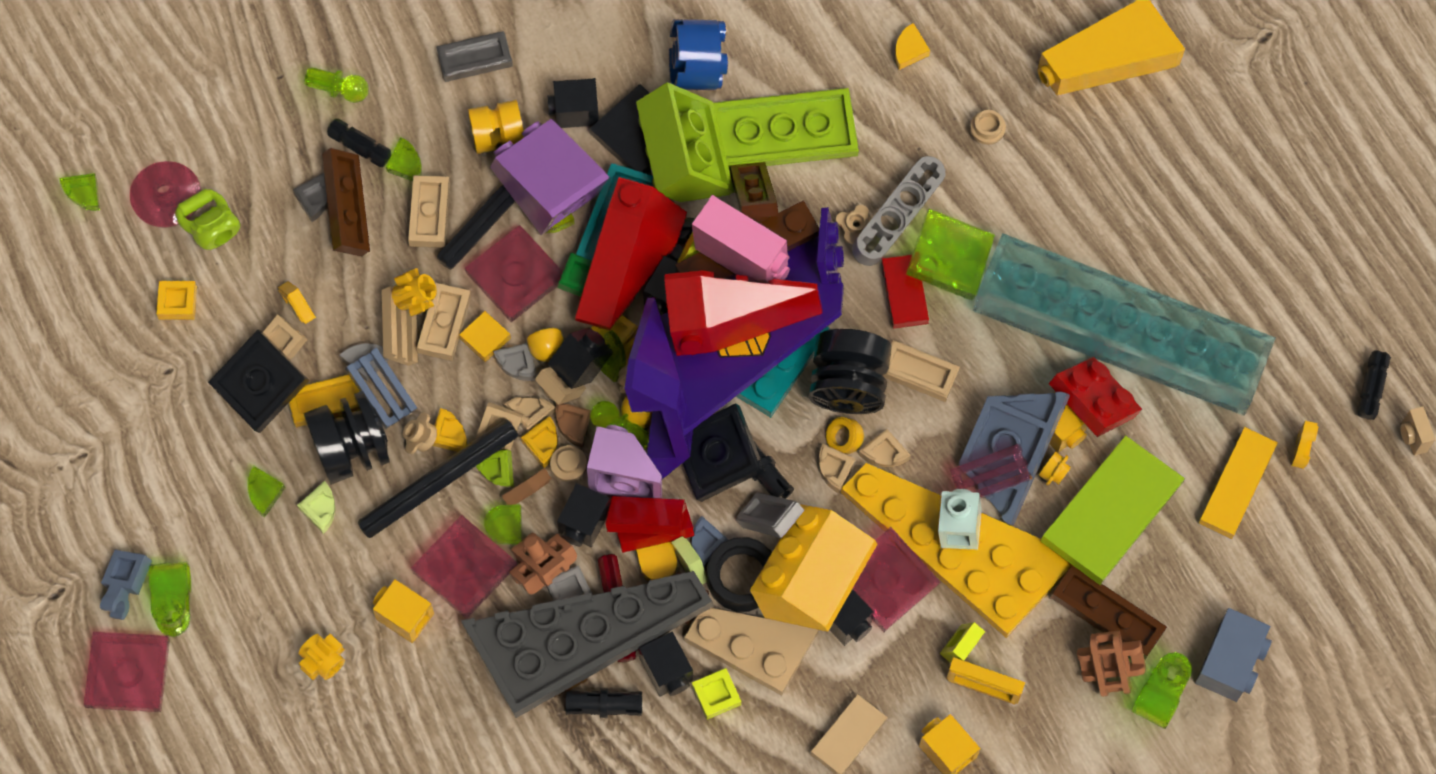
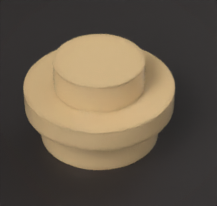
[970,110,1006,145]
[550,445,587,482]

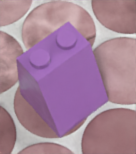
[490,119,609,235]

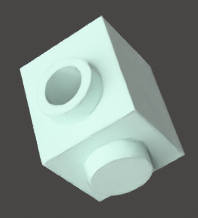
[938,489,982,550]

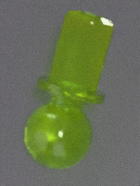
[304,67,369,103]
[590,401,650,450]

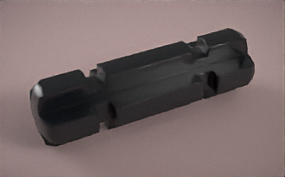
[327,118,392,167]
[1357,350,1391,420]

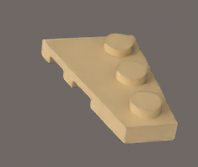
[684,608,819,696]

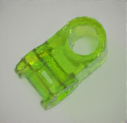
[149,561,191,637]
[1131,652,1192,729]

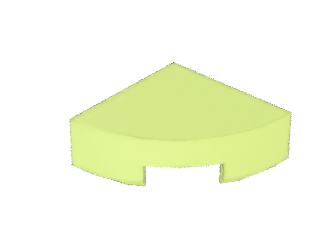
[297,481,336,534]
[671,536,707,585]

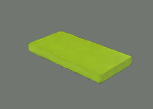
[713,88,859,170]
[1040,435,1185,585]

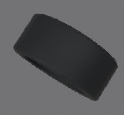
[707,537,772,612]

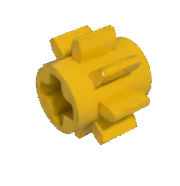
[392,268,437,316]
[298,633,345,680]

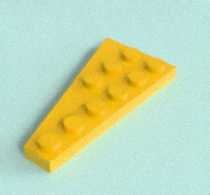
[841,463,1072,638]

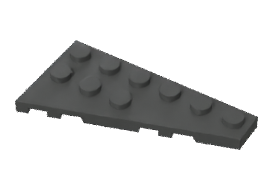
[461,571,714,718]

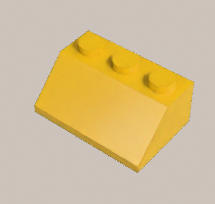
[750,504,877,632]

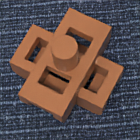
[509,532,577,594]
[1077,630,1146,697]

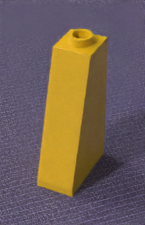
[1037,0,1185,96]

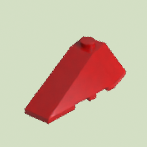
[575,177,687,331]
[664,270,823,356]

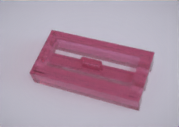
[950,444,1033,499]

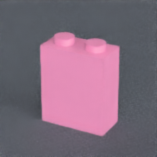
[692,195,790,283]

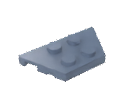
[959,392,1070,525]

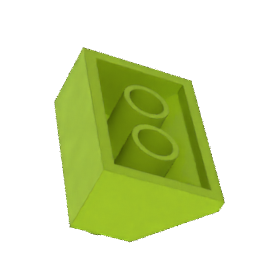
[636,82,734,202]

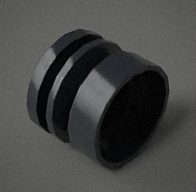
[808,329,892,414]
[303,391,390,485]

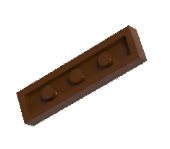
[675,200,820,279]

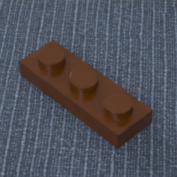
[322,148,370,257]
[730,162,778,222]
[1051,565,1167,660]

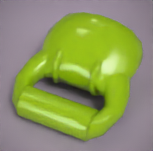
[175,189,241,250]

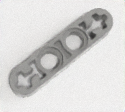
[852,156,945,266]

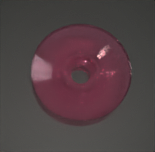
[130,161,201,228]

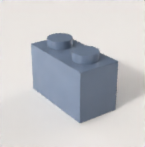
[1195,608,1272,702]

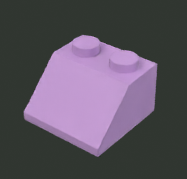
[587,425,662,498]

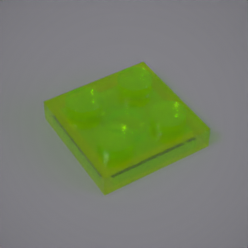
[906,209,995,301]

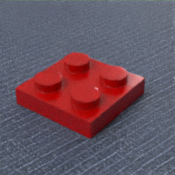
[1048,357,1142,437]

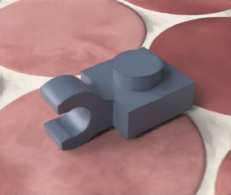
[100,550,152,620]

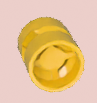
[468,100,524,154]

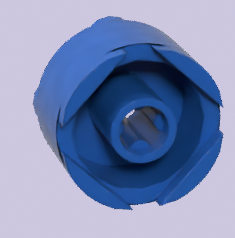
[669,19,728,90]

